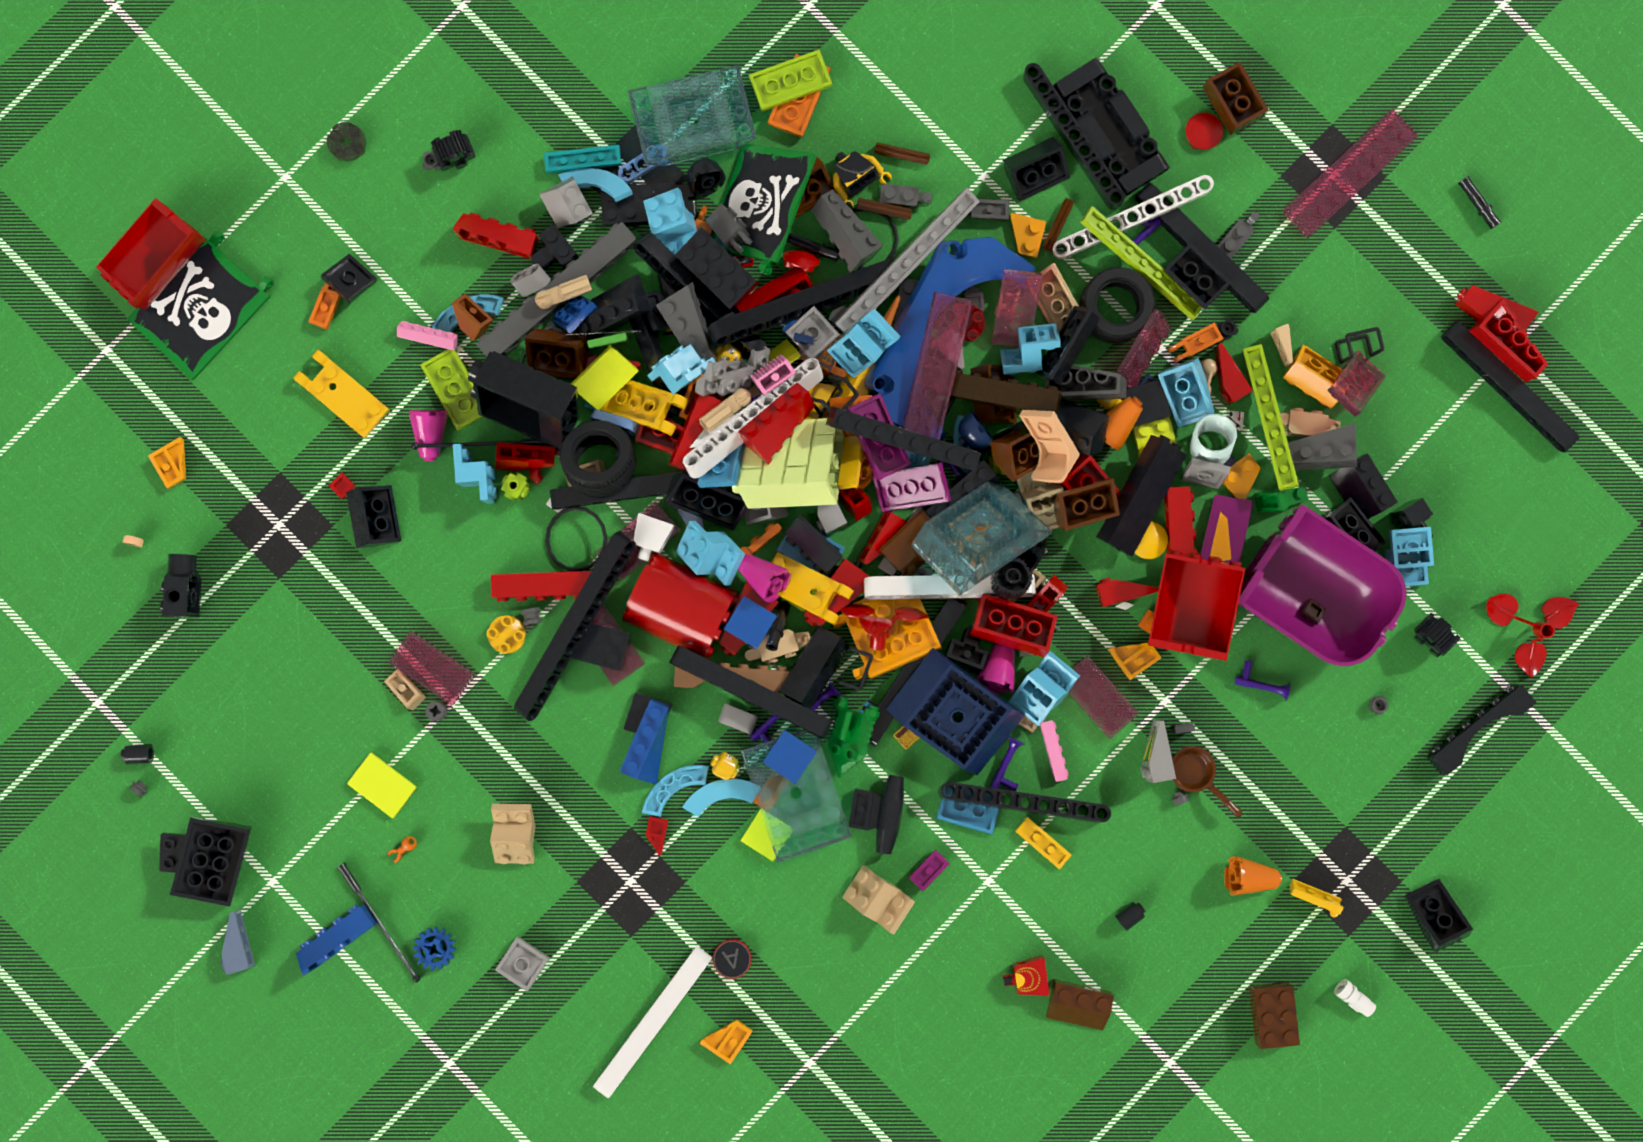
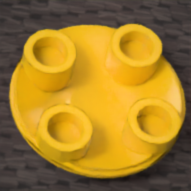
[1135,521,1168,559]
[487,615,526,654]

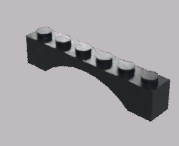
[630,314,686,418]
[1426,684,1537,775]

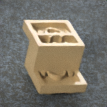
[1016,471,1064,534]
[490,804,536,865]
[842,865,915,935]

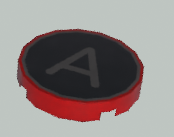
[713,939,751,979]

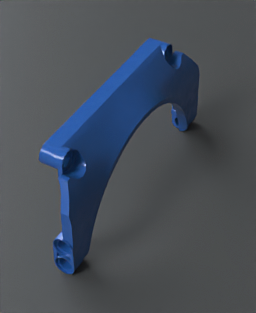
[864,237,1036,441]

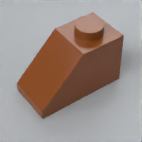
[452,294,493,341]

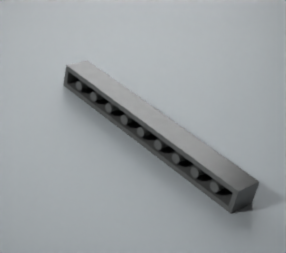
[476,222,637,357]

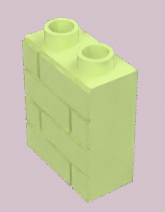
[731,418,845,509]

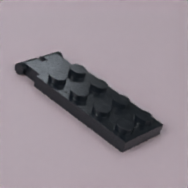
[600,182,697,227]

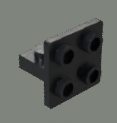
[159,833,186,873]

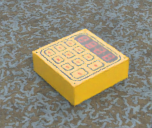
[893,726,920,750]

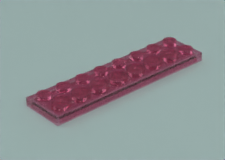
[1282,108,1419,238]
[902,292,973,440]

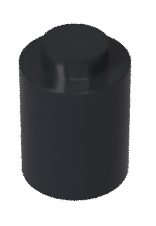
[121,744,154,764]
[1115,902,1146,931]

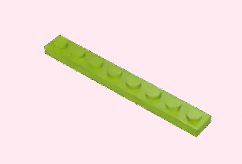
[1080,206,1202,320]
[1243,344,1299,491]

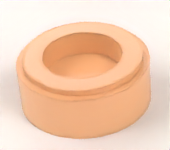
[122,535,144,548]

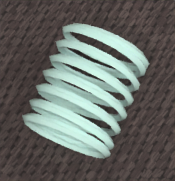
[1190,414,1237,464]

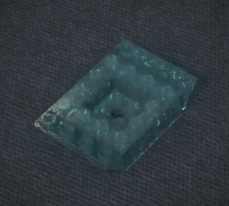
[628,65,756,166]
[911,482,1052,596]
[741,729,852,863]

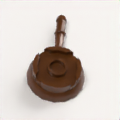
[1172,746,1242,817]

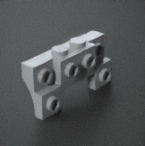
[695,346,770,396]

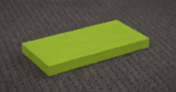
[749,49,833,112]
[420,349,483,431]

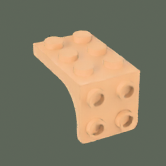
[1019,410,1080,483]

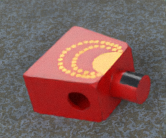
[1003,955,1050,996]

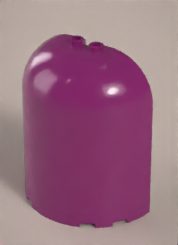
[1238,504,1406,666]

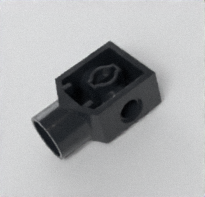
[160,554,202,618]

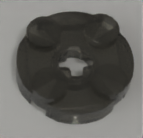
[327,122,366,161]

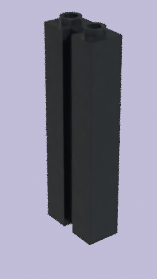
[1096,435,1187,557]

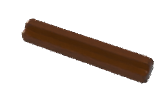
[875,142,930,165]
[856,198,912,220]
[1042,198,1074,252]

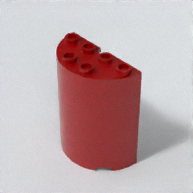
[96,198,206,310]
[1148,550,1245,661]
[622,552,740,658]

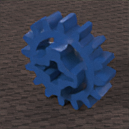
[413,927,457,971]

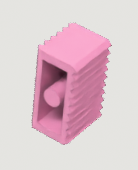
[750,354,796,395]

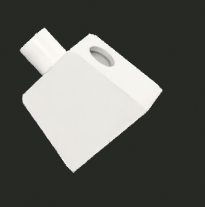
[634,513,675,561]

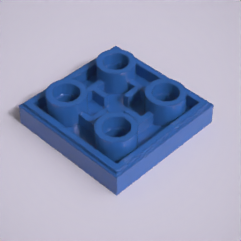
[552,295,597,334]
[724,596,777,649]
[763,730,817,784]

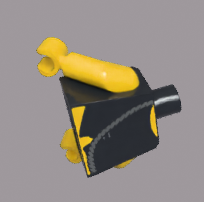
[833,151,892,208]

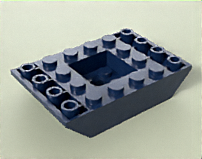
[886,647,1025,776]

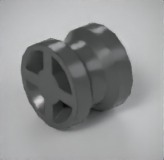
[521,607,543,626]
[425,701,448,721]

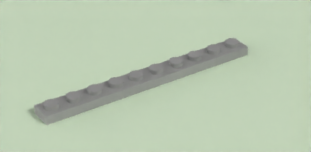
[834,187,980,334]

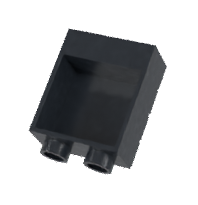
[468,351,579,450]

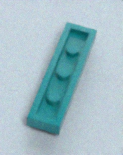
[544,145,622,174]

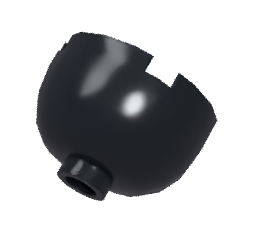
[687,159,726,197]

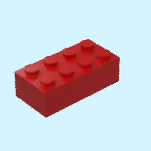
[970,593,1058,658]

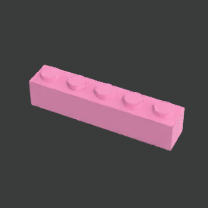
[397,321,458,350]
[1040,720,1069,782]

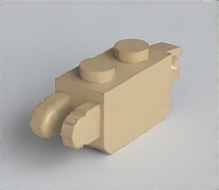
[1280,408,1341,438]
[745,629,811,664]

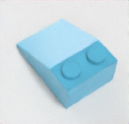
[1158,358,1215,428]

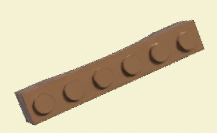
[674,663,790,694]

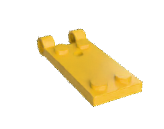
[293,349,390,438]
[600,380,689,436]
[771,552,854,625]

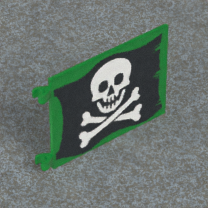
[711,143,817,275]
[127,231,274,380]

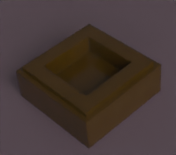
[1300,598,1326,625]

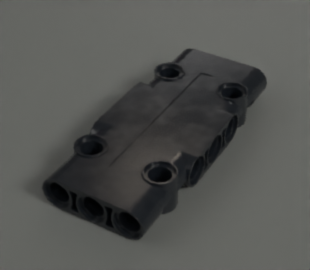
[1053,58,1170,197]

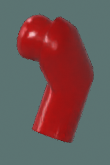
[529,468,543,484]

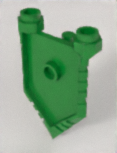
[828,695,880,778]

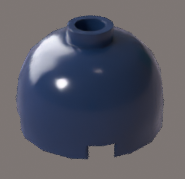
[958,412,994,451]

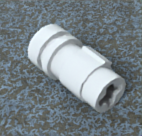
[1334,979,1376,1017]

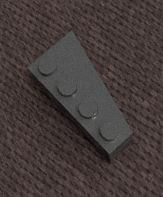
[811,189,883,273]
[656,282,717,361]

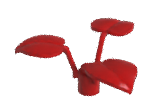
[1486,594,1579,677]
[841,604,929,650]

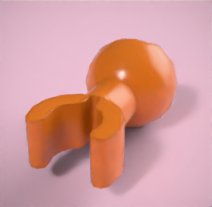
[388,836,417,863]

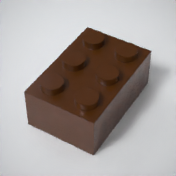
[1202,62,1269,135]
[1249,982,1300,1049]

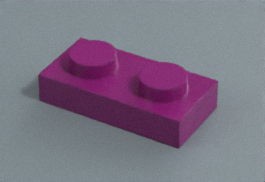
[909,849,950,891]

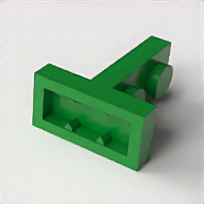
[1254,481,1308,512]

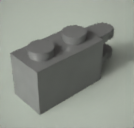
[706,204,752,253]

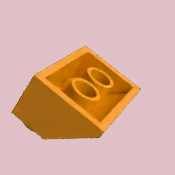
[1283,344,1351,409]

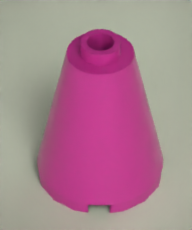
[409,410,448,461]
[738,554,791,603]
[977,643,1015,694]

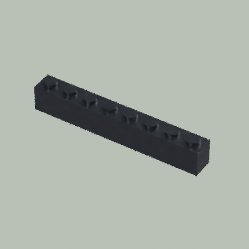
[825,406,981,471]

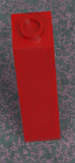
[1454,285,1539,330]
[803,558,870,627]
[720,581,779,656]

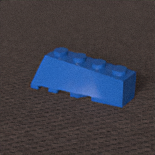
[619,699,669,784]
[296,904,377,975]

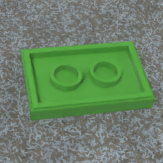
[587,333,631,349]

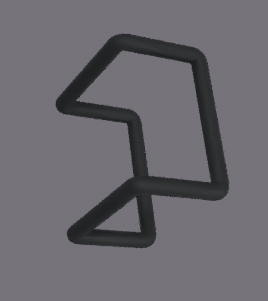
[1335,327,1385,364]
[811,374,859,414]
[838,647,873,691]

